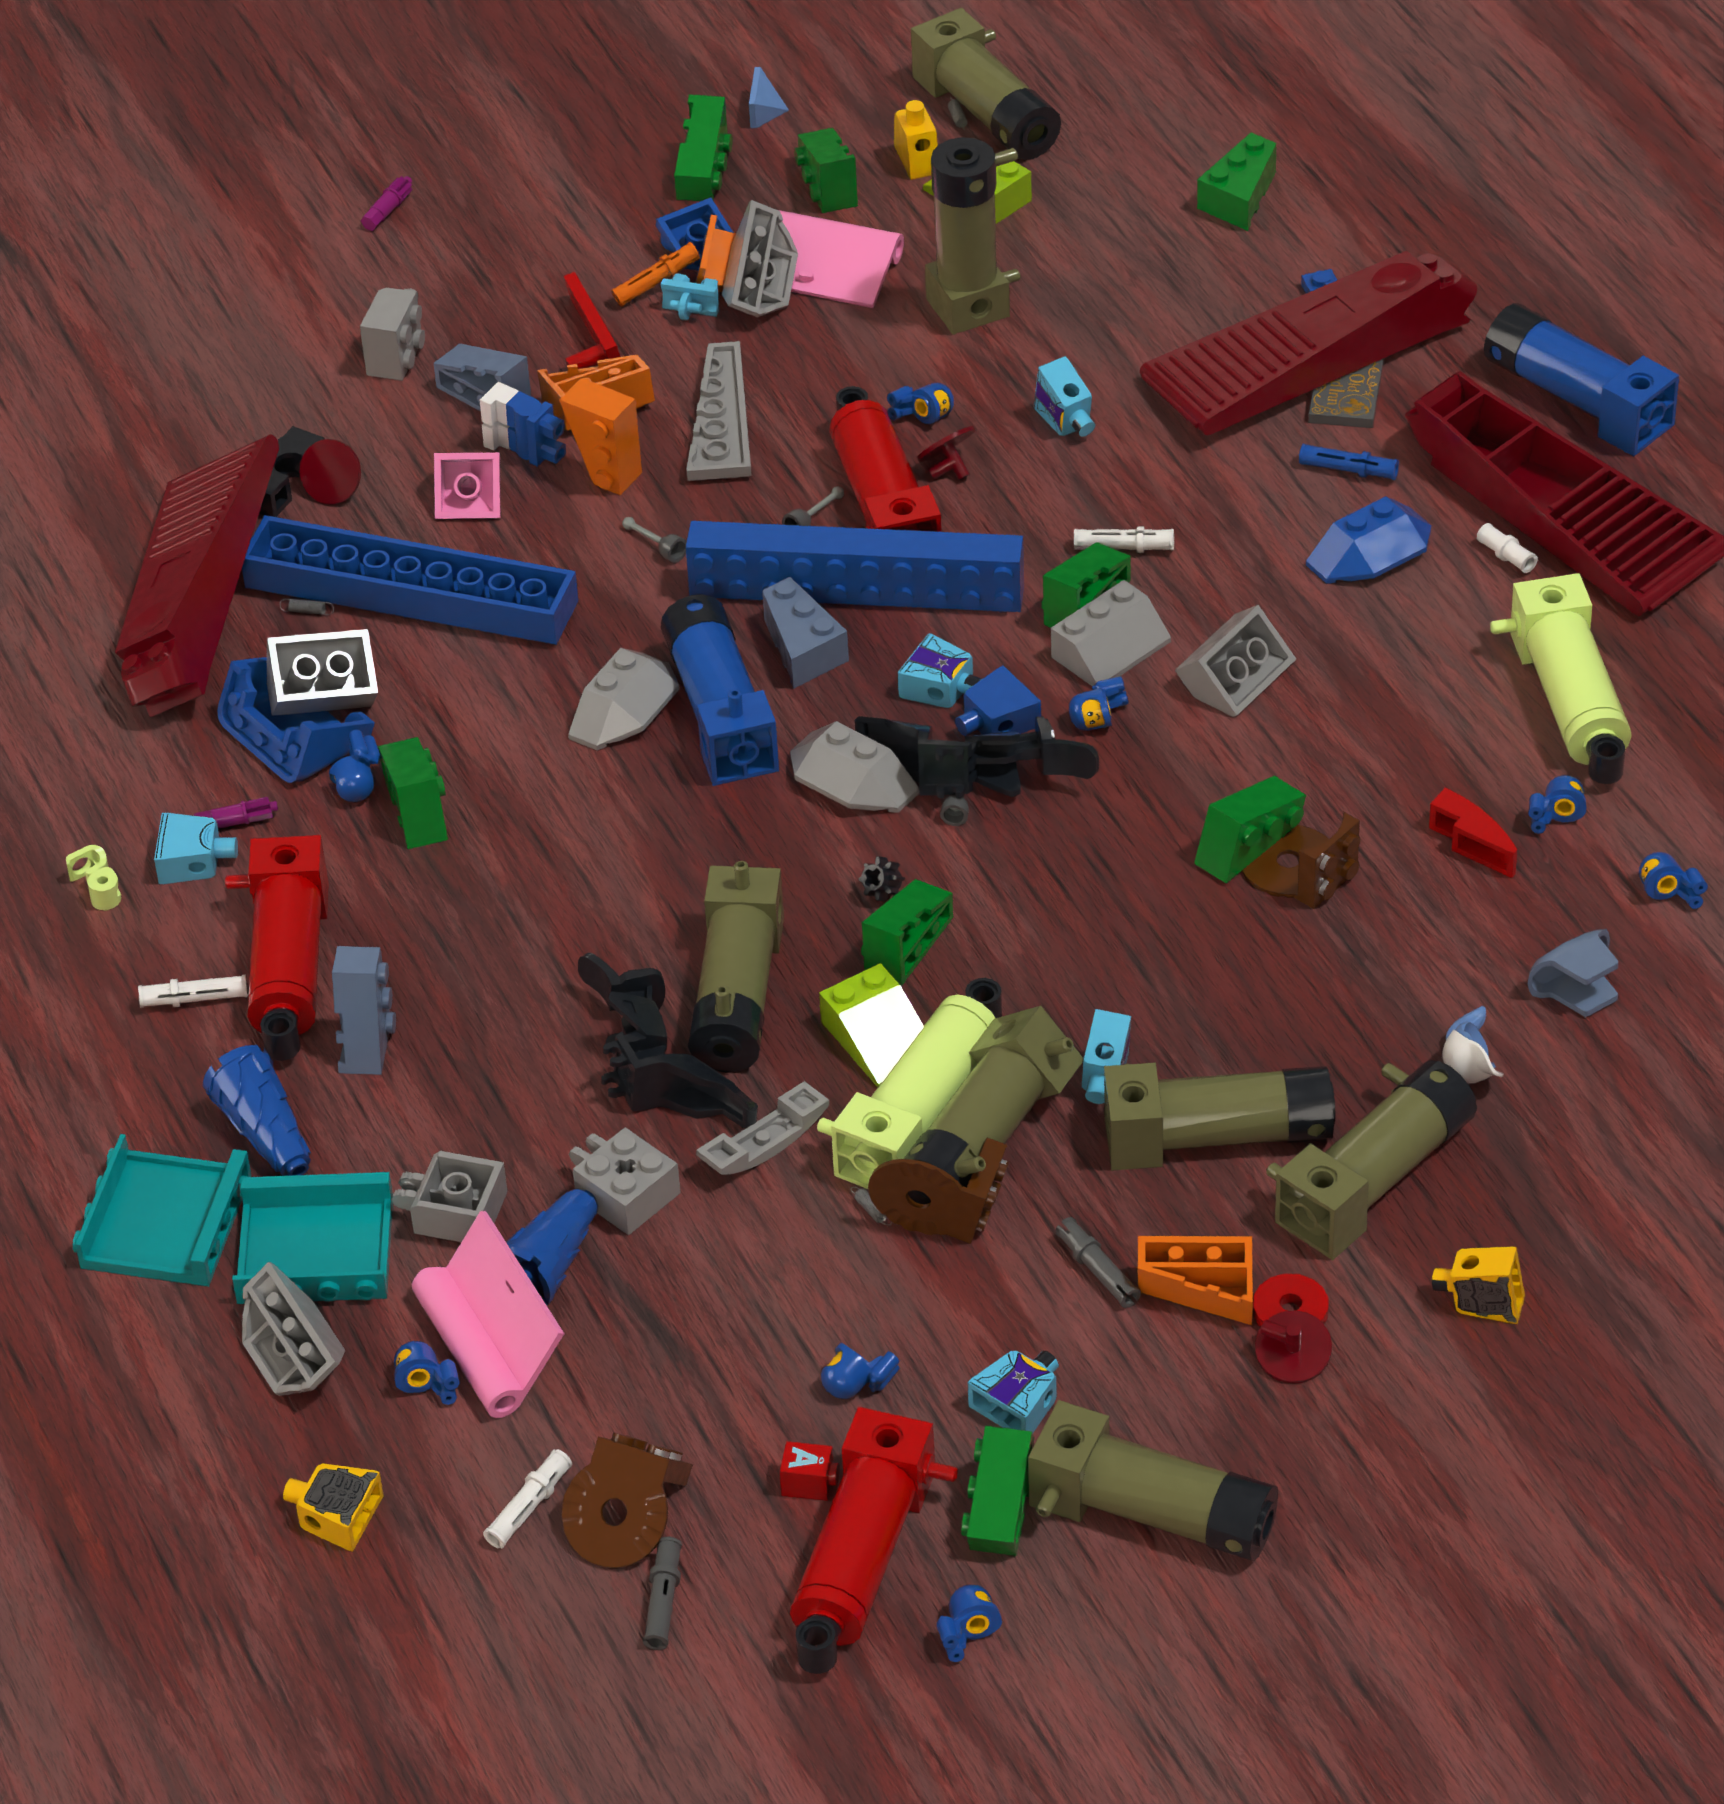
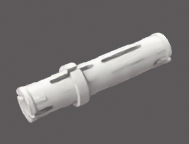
[1074,526,1174,553]
[138,974,248,1008]
[483,1449,573,1549]

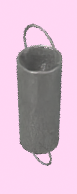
[948,97,967,131]
[279,599,334,615]
[851,1187,892,1225]

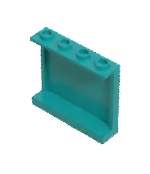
[73,1134,252,1287]
[232,1172,393,1304]

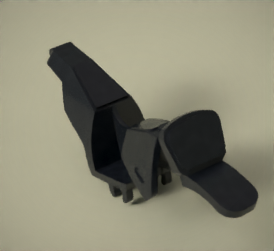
[855,716,1099,798]
[578,953,758,1129]

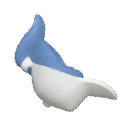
[1442,1006,1504,1084]

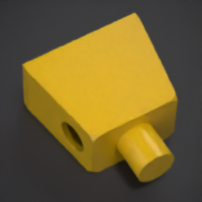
[894,100,938,180]

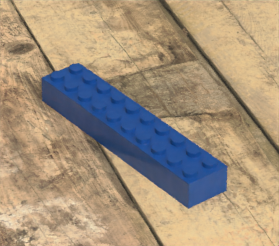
[242,515,579,645]
[686,521,1024,612]

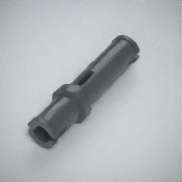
[1055,1217,1141,1308]
[643,1536,682,1650]

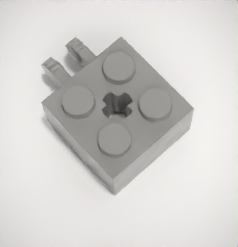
[360,287,425,381]
[568,1127,681,1235]
[391,1151,508,1242]

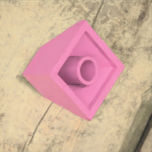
[434,452,501,519]

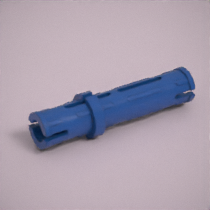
[1299,443,1399,480]

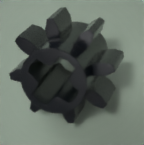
[859,856,905,902]

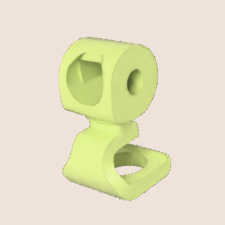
[66,845,121,910]

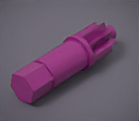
[361,176,413,231]
[194,797,278,829]

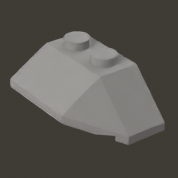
[722,200,798,317]
[568,648,679,750]
[790,721,920,813]
[242,1261,345,1396]

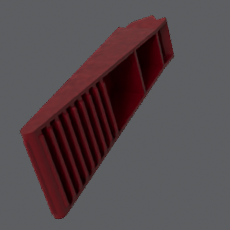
[1140,251,1477,435]
[1405,371,1724,616]
[115,434,279,718]

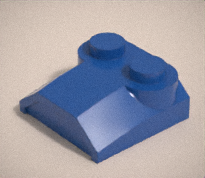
[656,197,734,271]

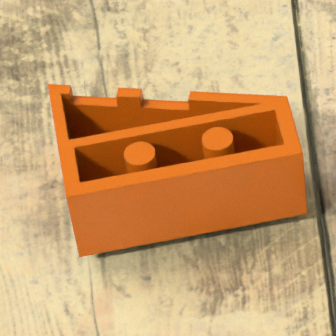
[537,355,655,431]
[559,378,642,495]
[1138,1236,1253,1325]

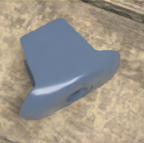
[1527,929,1618,1017]

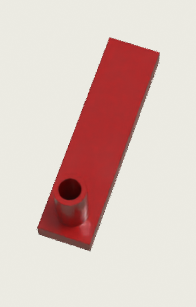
[563,271,621,369]

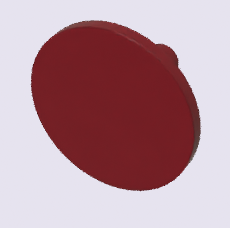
[916,426,976,480]
[300,439,361,504]
[1255,1311,1332,1384]

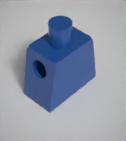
[955,665,1041,736]

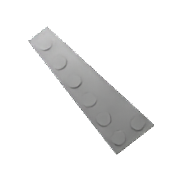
[687,341,752,481]

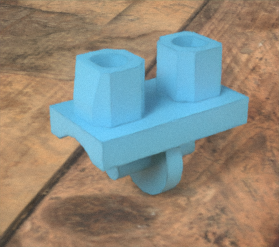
[660,274,719,320]

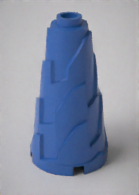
[203,1045,311,1176]
[506,1189,598,1306]

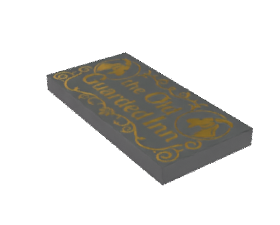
[1308,358,1384,428]

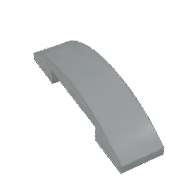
[696,1081,829,1175]

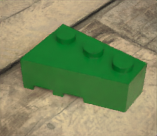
[674,94,733,201]
[794,128,858,213]
[1197,132,1276,231]
[1041,542,1131,628]
[378,737,448,849]
[1194,776,1306,883]
[861,879,953,986]
[961,1426,1034,1556]

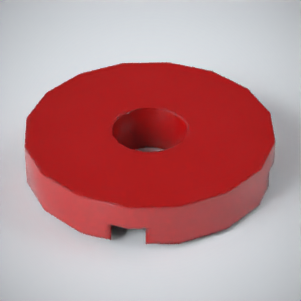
[1253,1273,1329,1327]

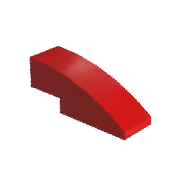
[1429,787,1517,878]

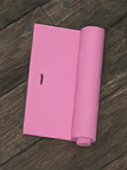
[779,210,904,308]
[412,1211,565,1418]

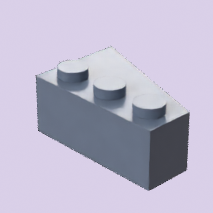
[433,344,531,411]
[762,577,849,689]
[332,946,396,1075]

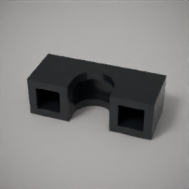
[259,426,325,517]

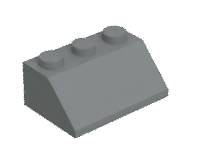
[1051,580,1171,686]
[1175,605,1296,717]
[267,629,378,716]

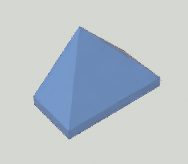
[749,67,789,128]

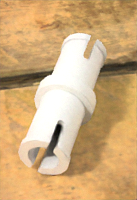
[1477,523,1538,573]

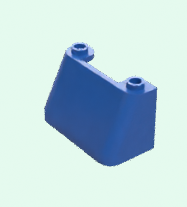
[217,657,375,783]

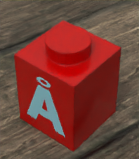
[780,1441,840,1501]

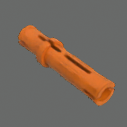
[611,242,701,307]

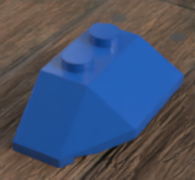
[1306,496,1432,584]

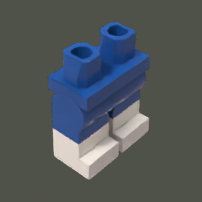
[480,382,566,467]

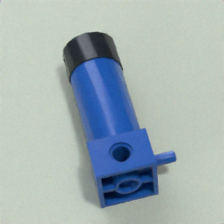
[1484,303,1679,457]
[660,594,779,786]

